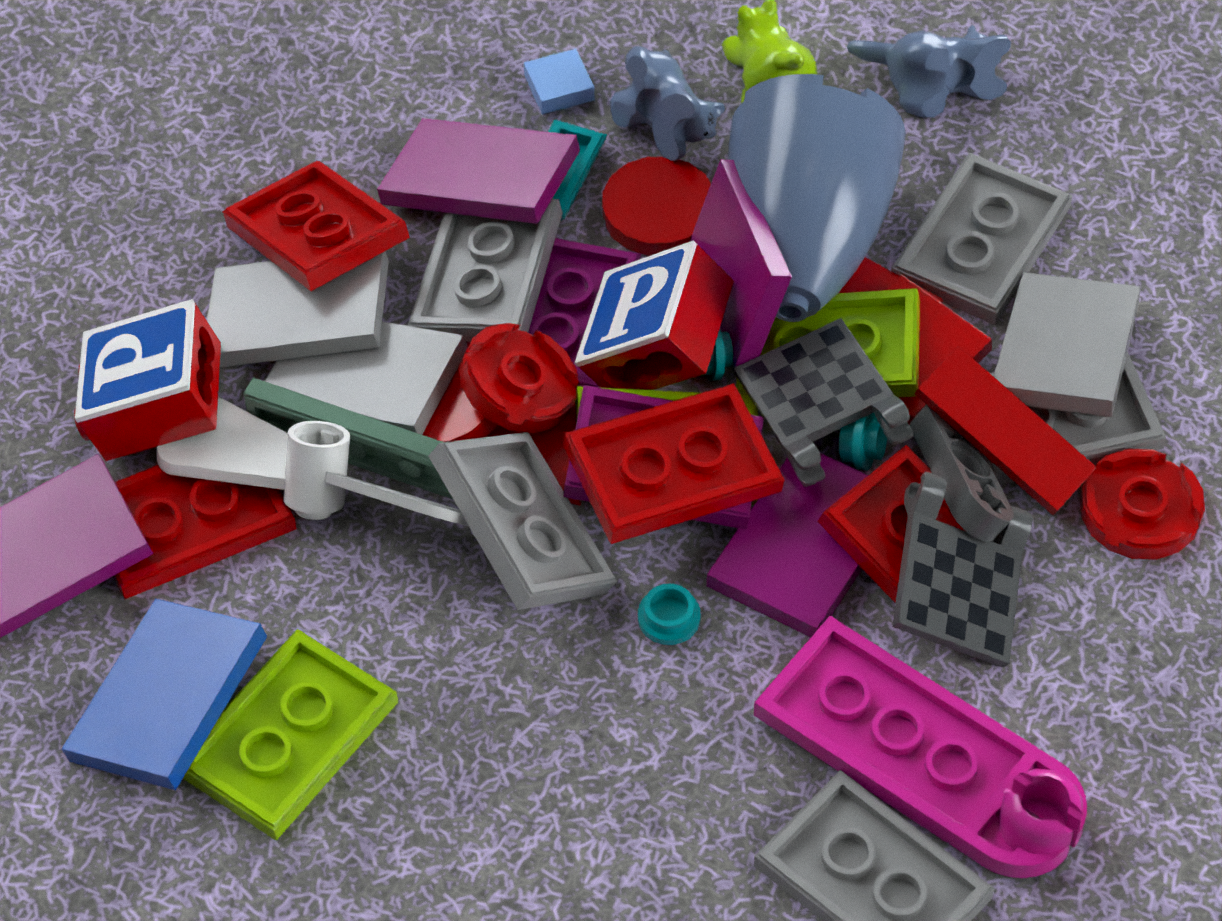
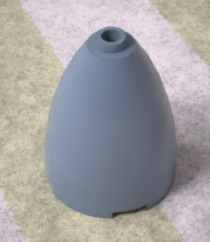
[728,74,906,322]

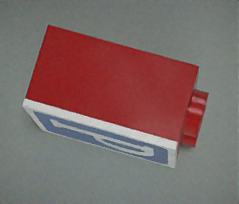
[574,240,734,390]
[74,299,221,461]

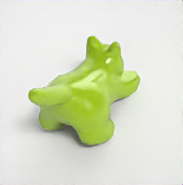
[722,0,817,103]

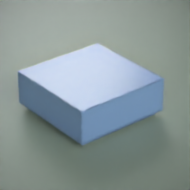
[524,49,595,115]

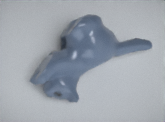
[847,25,1011,118]
[610,46,725,162]

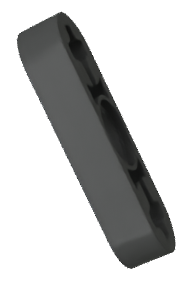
[910,404,1014,542]

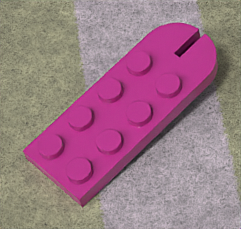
[754,616,1087,878]

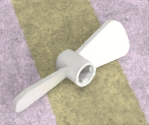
[157,397,469,526]

